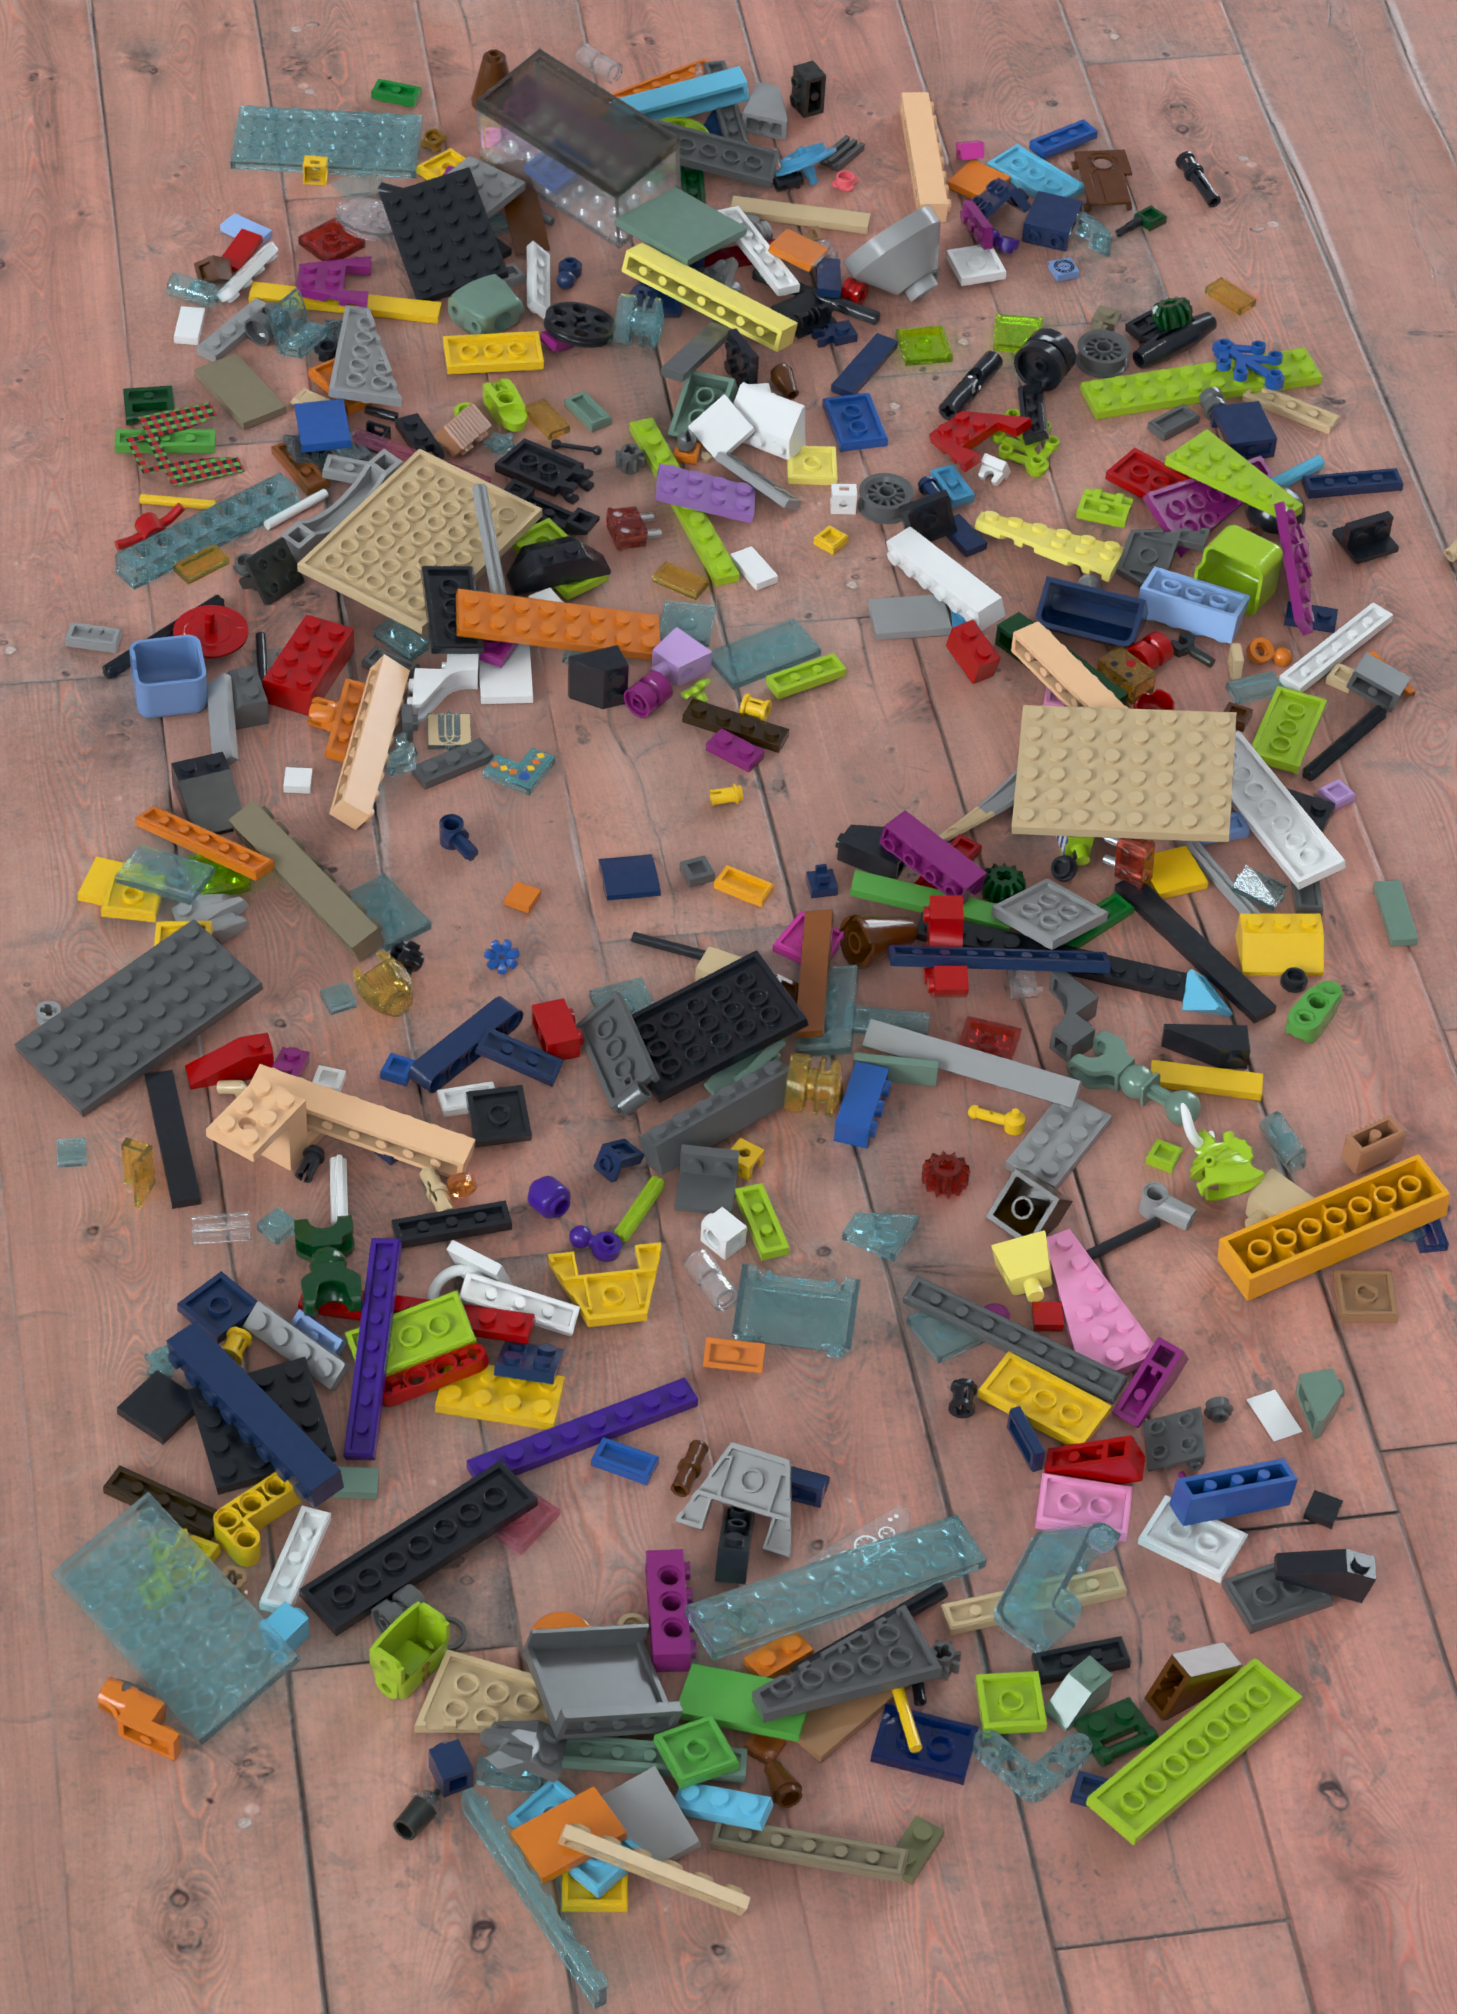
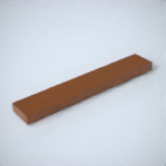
[795,909,834,1039]

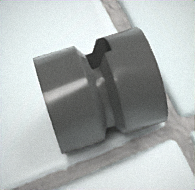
[244,302,290,346]
[371,1584,429,1634]

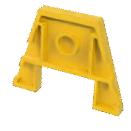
[548,1242,662,1327]

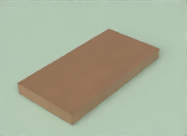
[797,1685,909,1763]

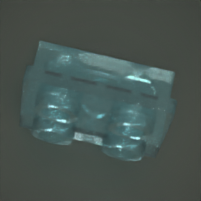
[267,289,330,358]

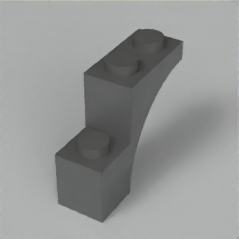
[1049,971,1099,1062]

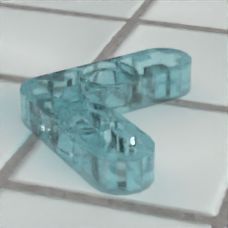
[972,1729,1092,1803]

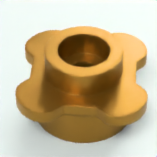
[420,129,447,153]

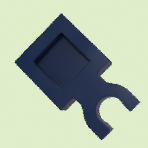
[812,320,858,348]

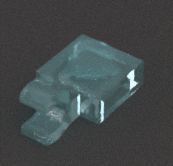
[387,731,418,776]

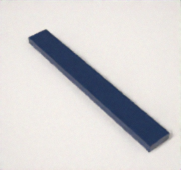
[887,945,1111,973]

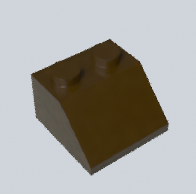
[985,1168,1073,1238]

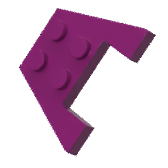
[296,256,372,308]

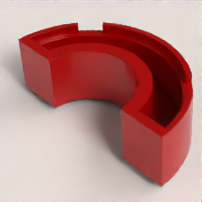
[922,895,969,998]

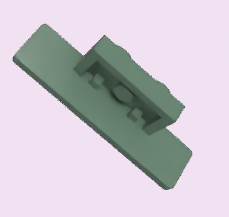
[703,1036,788,1095]

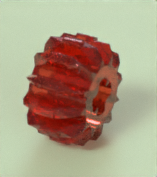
[921,1150,970,1199]

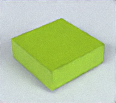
[1145,1138,1183,1174]

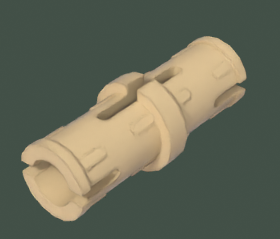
[419,1166,455,1212]

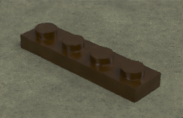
[682,699,789,753]

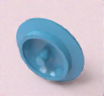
[774,142,837,185]

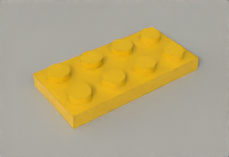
[443,331,544,375]
[977,1351,1112,1445]
[435,1362,565,1430]

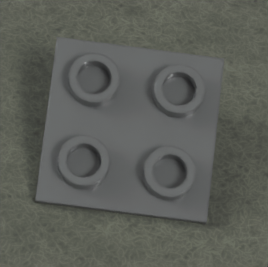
[1143,1407,1206,1472]

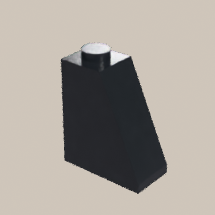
[835,824,907,880]

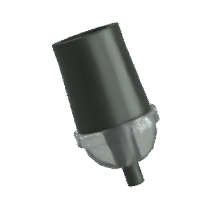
[393,1789,441,1841]

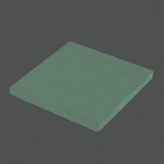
[615,187,747,266]

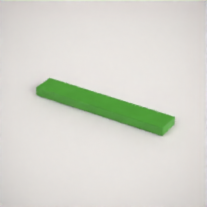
[850,870,1010,932]

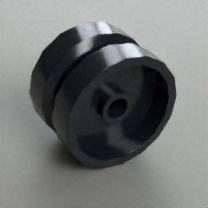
[1014,328,1076,391]

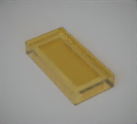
[1205,277,1256,315]
[525,398,570,440]
[173,544,230,585]
[652,561,709,600]

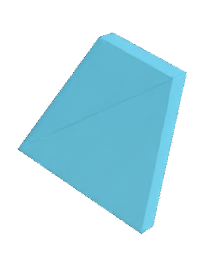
[1182,969,1233,1017]

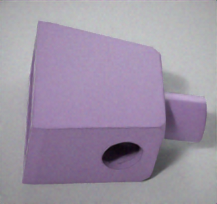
[648,627,712,686]

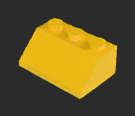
[1235,914,1324,976]

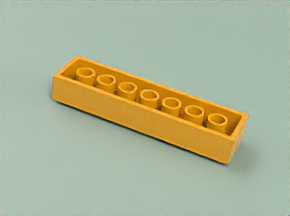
[1217,1154,1450,1301]

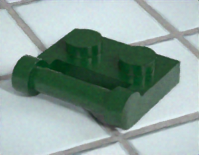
[123,385,175,426]
[1074,1697,1159,1767]

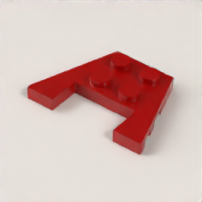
[929,411,1032,472]

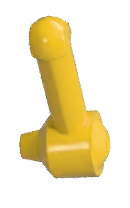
[968,1105,1026,1136]

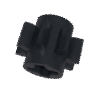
[389,940,424,975]

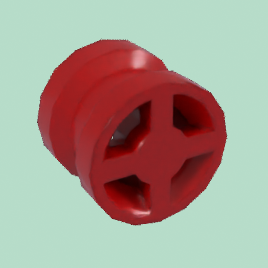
[841,277,868,305]

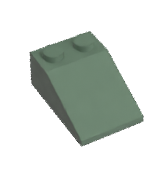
[667,371,739,443]

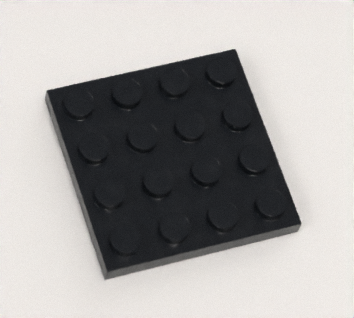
[188,1357,337,1495]

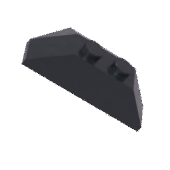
[506,536,611,596]

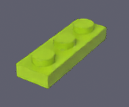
[766,653,846,700]
[735,1183,790,1261]

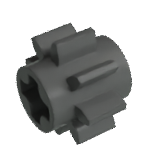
[615,444,645,475]
[931,1640,961,1681]

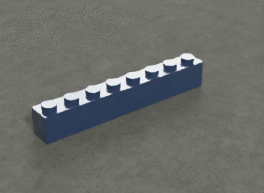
[166,1321,344,1508]

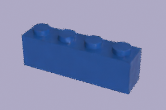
[1169,1458,1298,1526]

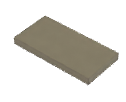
[194,353,286,430]

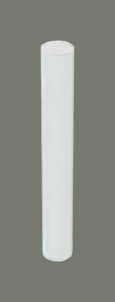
[264,489,329,530]

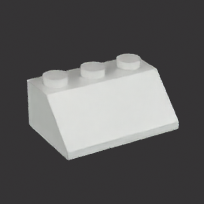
[733,382,806,460]

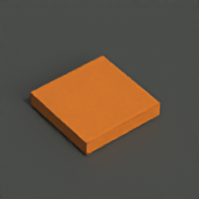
[947,159,1011,199]
[768,228,829,272]

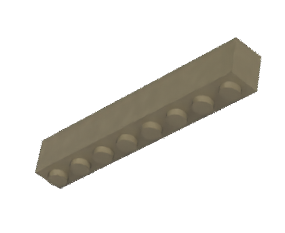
[228,800,385,962]

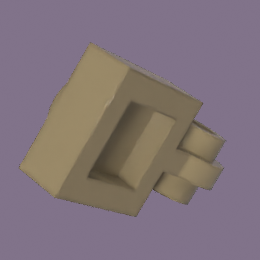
[1091,305,1122,332]

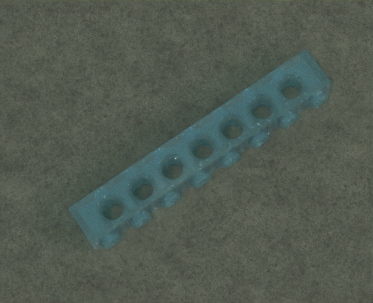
[115,473,299,590]

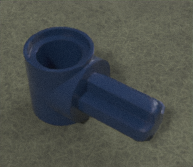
[439,814,478,861]

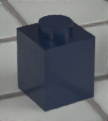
[429,1739,474,1798]

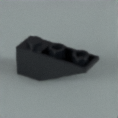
[715,1506,755,1585]

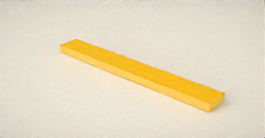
[249,282,442,324]

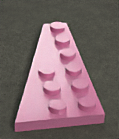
[1047,1229,1153,1374]

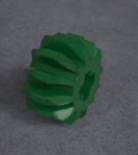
[1152,296,1193,330]
[981,862,1026,903]

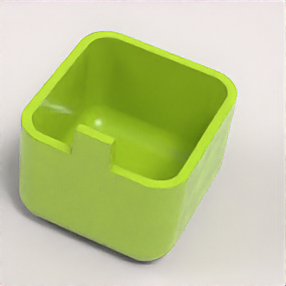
[1194,525,1283,616]

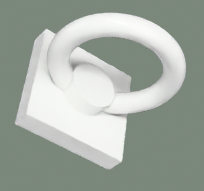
[427,1240,513,1300]

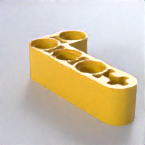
[213,1472,303,1567]

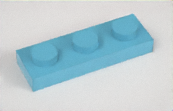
[674,1784,774,1831]

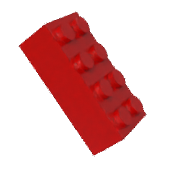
[263,614,354,716]

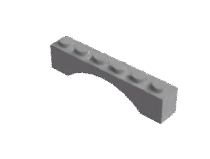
[280,449,403,564]

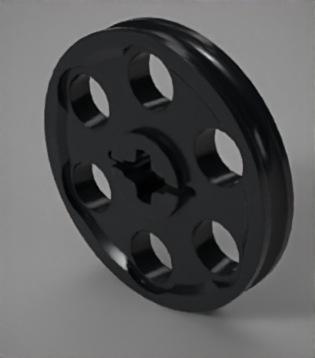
[544,302,616,348]

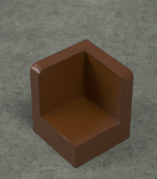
[194,255,233,287]

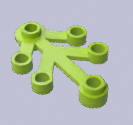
[990,408,1060,477]

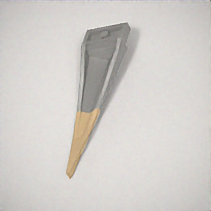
[938,769,1017,842]

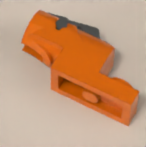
[97,1677,181,1761]

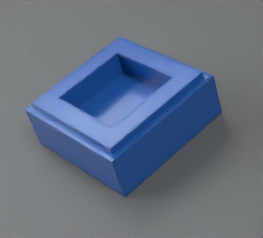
[380,1053,416,1086]

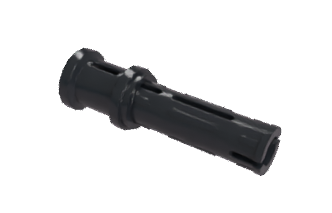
[1175,151,1221,208]

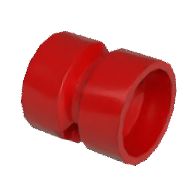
[1125,631,1174,677]

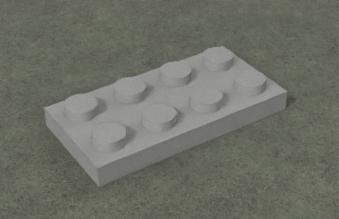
[1005,1098,1112,1190]

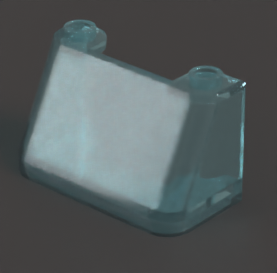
[732,1264,860,1358]
[994,1522,1121,1653]

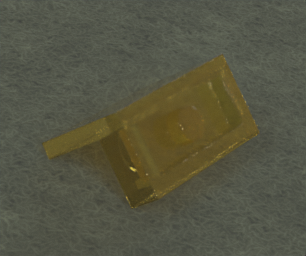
[121,1137,156,1208]

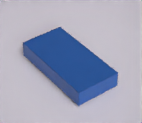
[591,1437,659,1485]

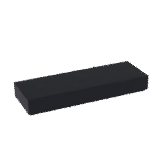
[1031,1636,1131,1685]

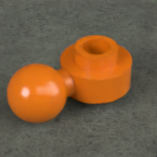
[1246,637,1293,667]

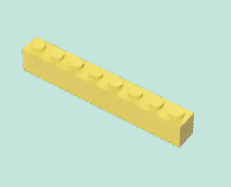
[622,243,798,352]

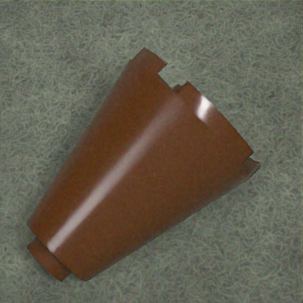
[471,49,514,116]
[839,914,918,969]

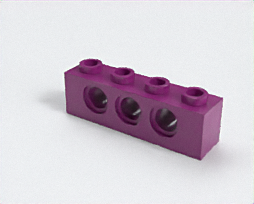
[645,1549,697,1673]

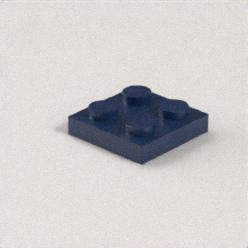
[177,1271,257,1344]
[494,1341,564,1385]

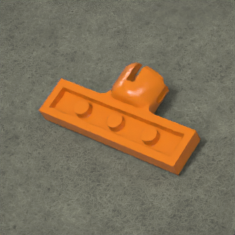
[307,678,366,762]

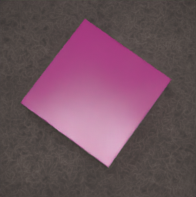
[772,912,844,964]

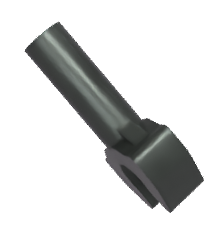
[1171,633,1215,668]

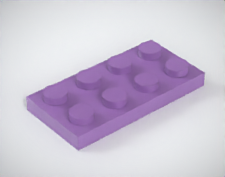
[655,463,756,524]

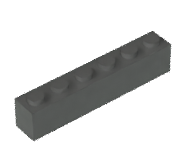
[639,1059,799,1175]

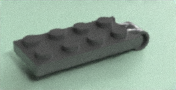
[575,991,660,1116]

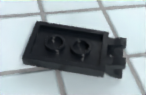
[494,438,594,505]

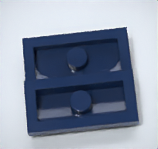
[598,854,661,901]

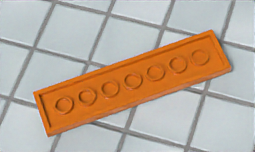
[456,589,661,661]

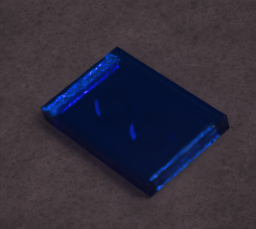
[870,1704,979,1785]

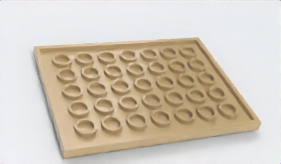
[297,449,542,634]
[1012,705,1236,842]

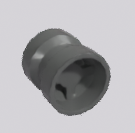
[1199,387,1228,421]

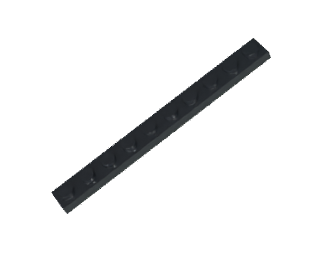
[916,912,1187,1002]

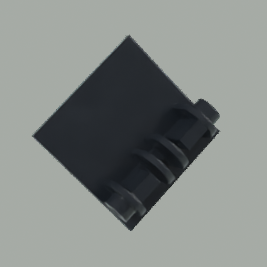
[771,290,837,339]

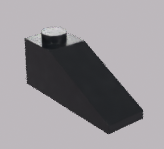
[1161,1024,1251,1069]
[1274,1549,1376,1603]

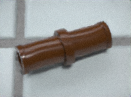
[671,1440,709,1497]

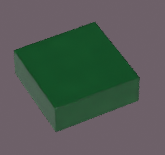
[1134,205,1167,231]

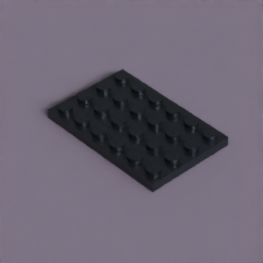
[380,167,509,301]
[632,950,809,1103]

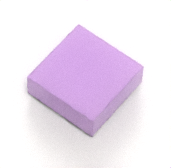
[1318,779,1356,811]

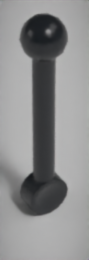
[551,439,602,455]

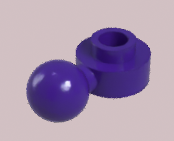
[993,228,1020,253]
[569,1225,622,1262]

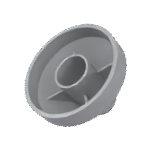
[844,205,941,303]

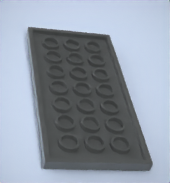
[14,919,263,1117]

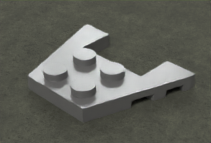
[675,1442,792,1558]

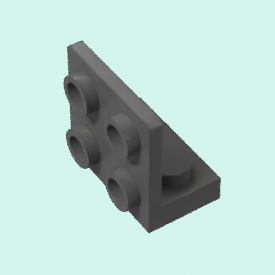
[674,1144,739,1214]

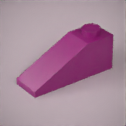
[1112,1337,1189,1428]

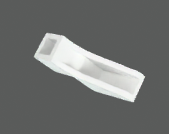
[407,654,479,723]

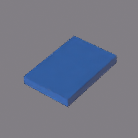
[822,393,888,452]
[294,399,352,453]

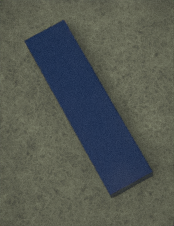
[831,333,898,396]
[1301,468,1404,499]

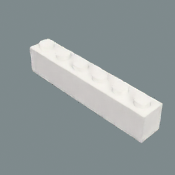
[886,527,1006,631]

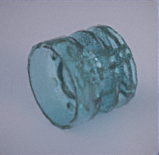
[613,293,664,349]

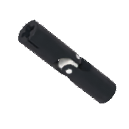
[939,350,1003,421]

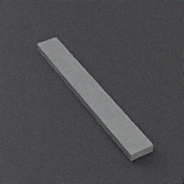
[862,1019,1082,1109]

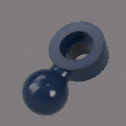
[557,257,582,290]

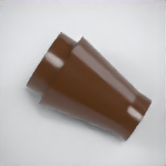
[770,364,799,400]
[764,1760,802,1808]

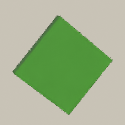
[653,1715,740,1790]

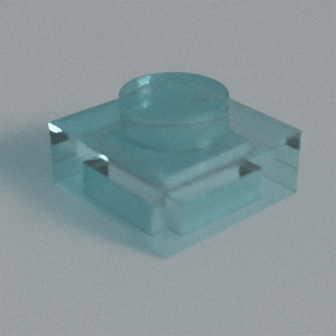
[257,1207,295,1246]

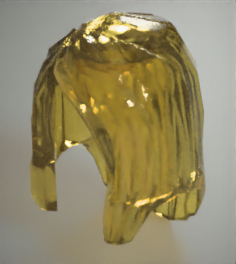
[353,950,414,1017]

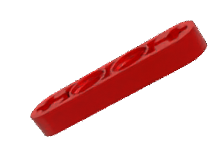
[382,1343,489,1407]

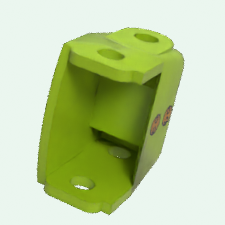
[369,1601,450,1700]

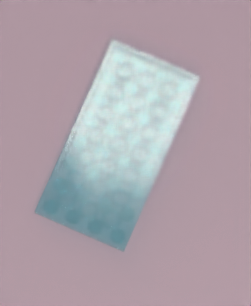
[230,105,423,179]
[51,1492,301,1745]

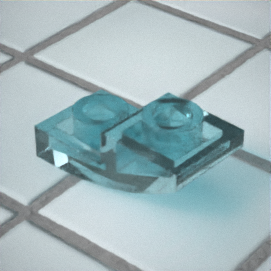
[1075,211,1112,257]

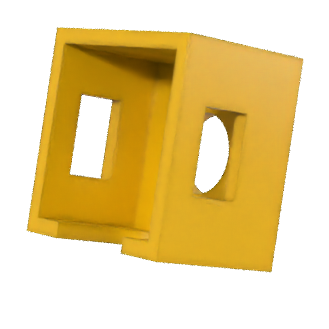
[303,155,328,186]
[730,1138,765,1181]

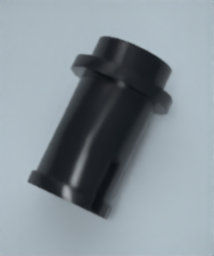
[773,171,804,192]
[295,1145,325,1183]

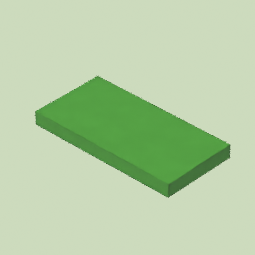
[679,1663,809,1742]

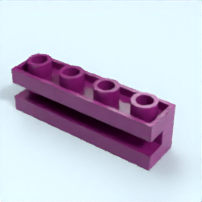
[879,810,987,905]

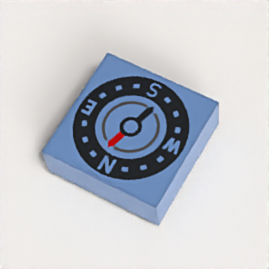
[1048,257,1079,282]

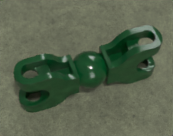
[294,1215,363,1316]

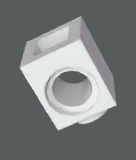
[700,1207,747,1260]

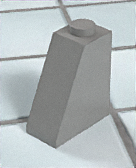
[742,82,788,141]

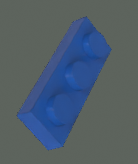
[1029,119,1098,159]

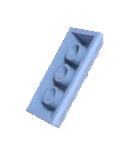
[1138,566,1251,644]

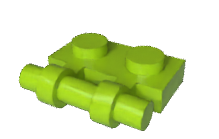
[1076,488,1134,528]

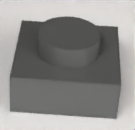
[401,704,418,742]
[680,855,715,888]

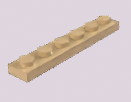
[557,1823,751,1916]

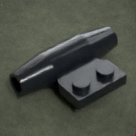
[1125,309,1217,369]

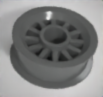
[1076,330,1130,378]
[858,473,914,524]

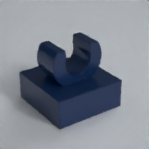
[806,864,838,898]

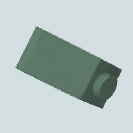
[1295,1368,1345,1439]
[1045,1656,1113,1732]

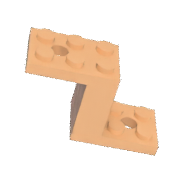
[206,1075,325,1171]

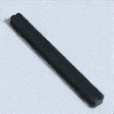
[1302,705,1387,781]

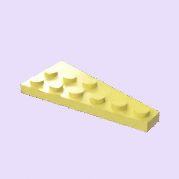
[974,511,1124,582]

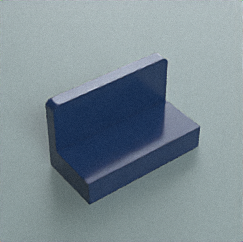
[791,1466,830,1508]

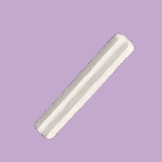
[330,1154,348,1225]

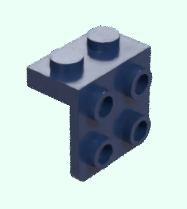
[972,178,1032,219]

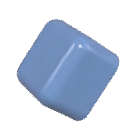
[129,635,208,719]

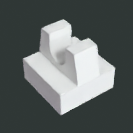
[978,453,1011,486]

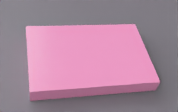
[1035,1473,1133,1542]

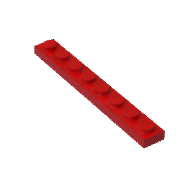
[298,1290,536,1344]

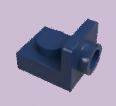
[594,1138,645,1182]

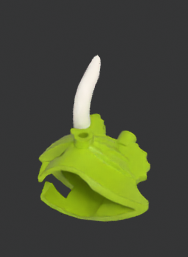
[1180,1103,1265,1202]

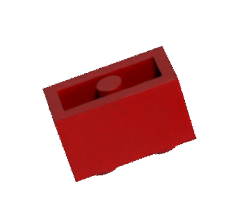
[945,619,1001,684]
[532,998,584,1060]

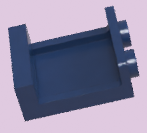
[1022,191,1083,252]
[1210,401,1277,460]

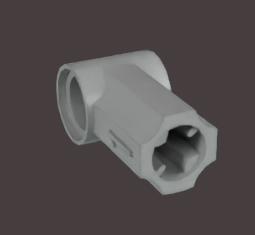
[1138,1182,1198,1231]

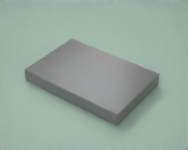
[867,595,952,640]
[602,1766,701,1879]

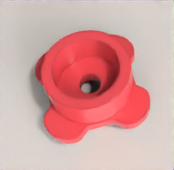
[832,170,858,192]

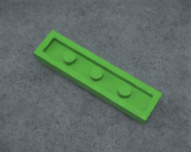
[114,429,216,454]

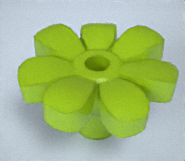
[680,678,712,702]

